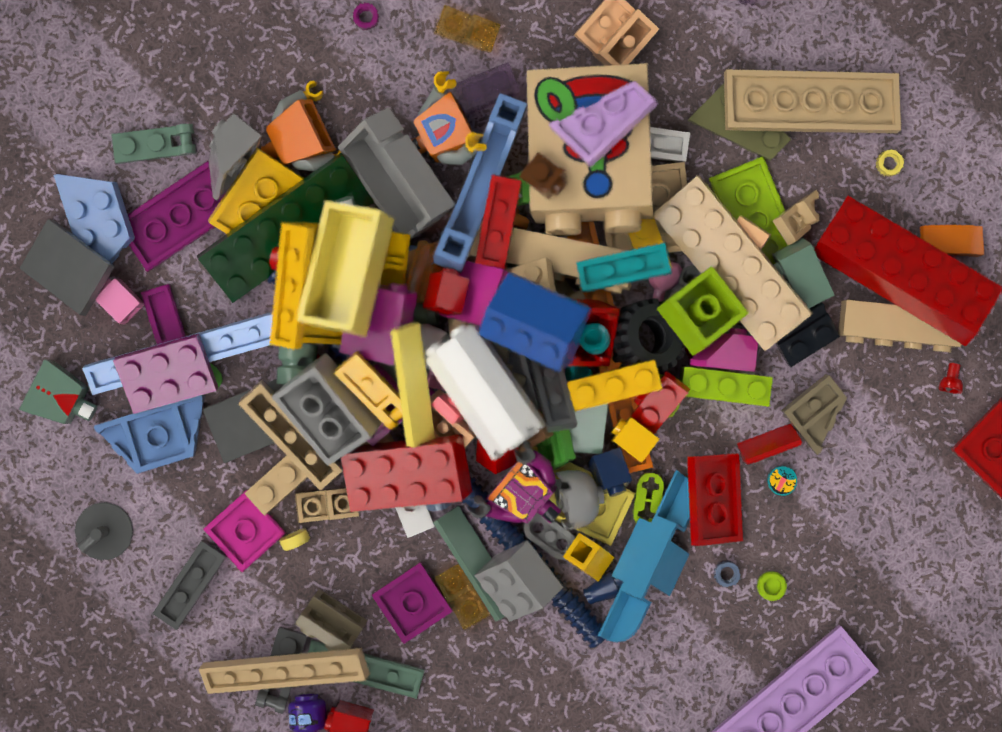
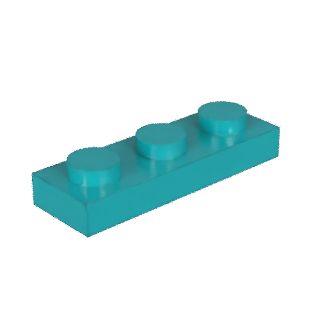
[576,243,672,293]

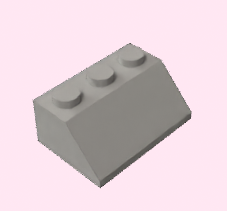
[271,353,382,466]

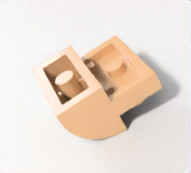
[574,0,659,66]

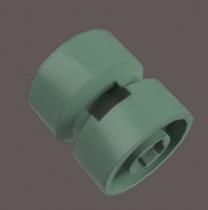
[276,343,318,385]

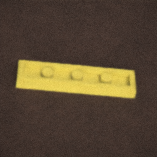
[391,322,435,447]

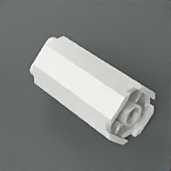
[425,324,547,461]

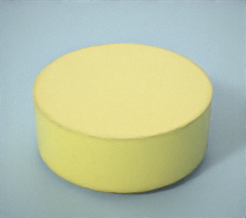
[279,528,310,551]

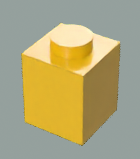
[611,417,659,463]
[563,533,615,582]

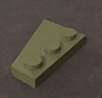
[687,83,791,161]

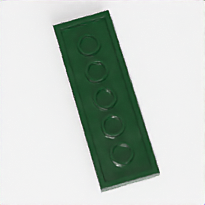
[197,153,374,303]

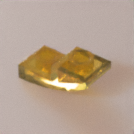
[433,5,501,53]
[434,563,490,630]

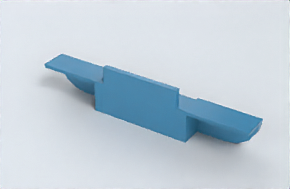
[598,470,690,643]

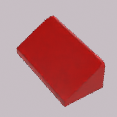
[737,424,802,465]

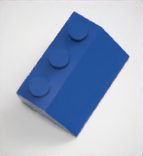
[478,272,591,372]

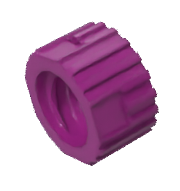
[352,3,379,31]

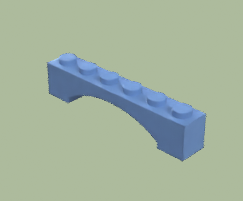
[433,93,527,274]

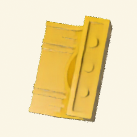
[270,222,411,349]

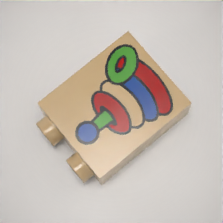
[527,63,654,236]

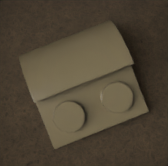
[295,589,368,651]

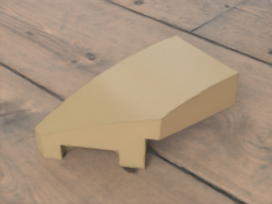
[773,190,819,245]

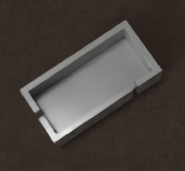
[338,107,455,240]

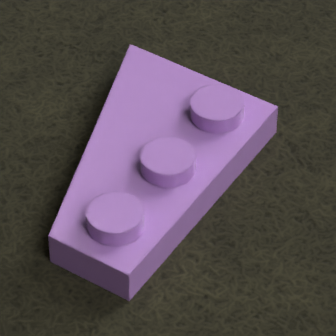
[548,81,657,168]

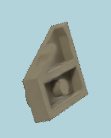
[781,374,847,455]

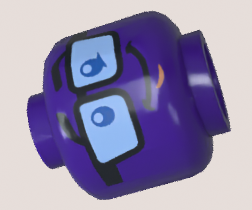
[288,693,327,732]

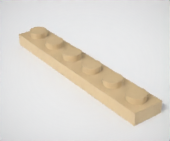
[199,648,370,694]

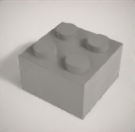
[474,540,563,622]

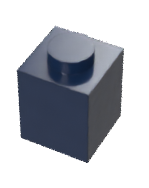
[588,448,633,497]

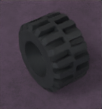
[612,298,687,373]

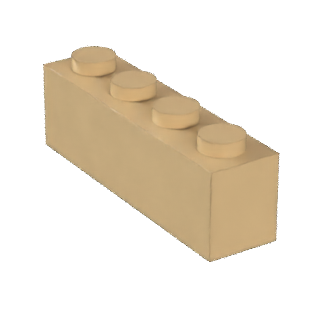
[838,300,961,353]
[239,380,342,491]

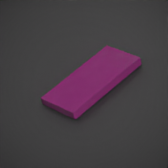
[128,161,226,272]

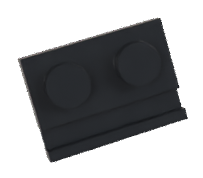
[776,302,840,368]

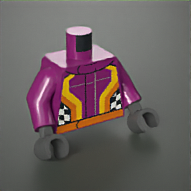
[468,440,562,524]

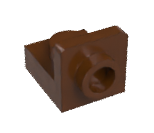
[519,152,567,200]

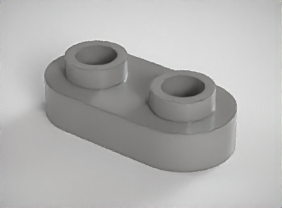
[523,513,575,560]

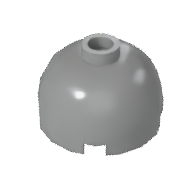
[555,470,604,530]

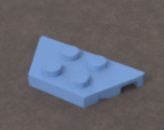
[53,174,135,263]
[94,395,205,474]

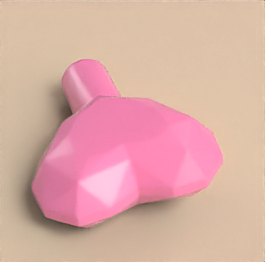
[648,262,682,302]

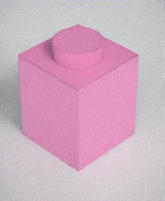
[96,278,144,325]

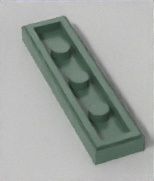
[433,506,505,622]
[308,639,425,699]

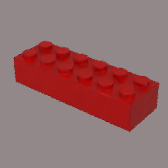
[814,196,1002,347]

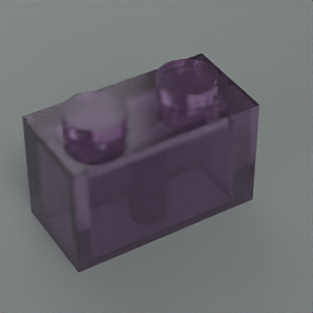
[454,62,520,116]

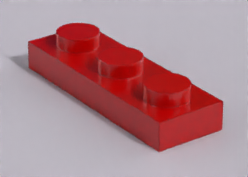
[475,174,522,269]

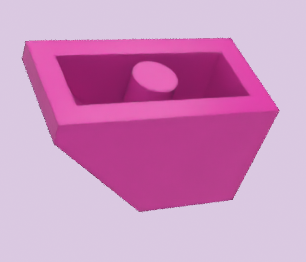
[690,328,758,372]

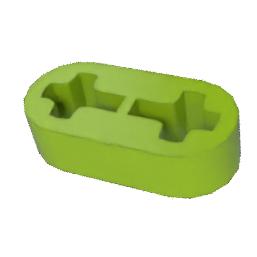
[633,472,664,523]

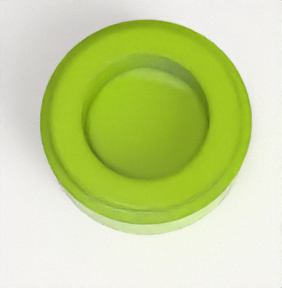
[757,571,787,601]

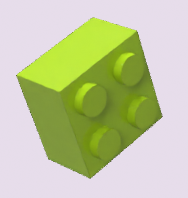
[656,266,748,355]

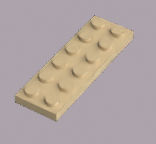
[724,69,901,133]
[653,175,813,351]

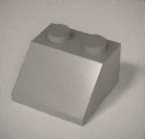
[208,114,261,201]

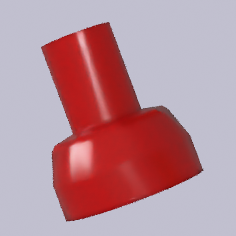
[939,363,963,394]

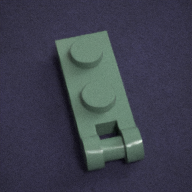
[111,124,196,164]

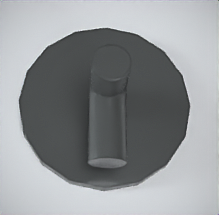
[75,502,133,560]

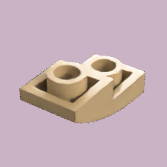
[295,488,359,523]

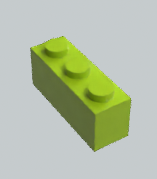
[679,367,773,407]

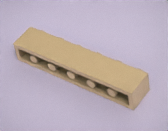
[466,221,632,294]

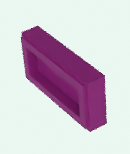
[141,284,186,344]

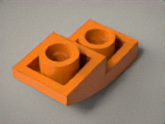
[920,225,984,257]

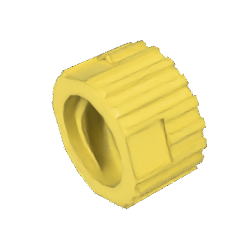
[876,149,904,177]

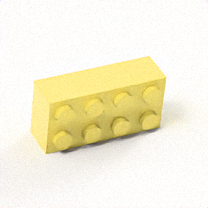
[296,201,394,337]

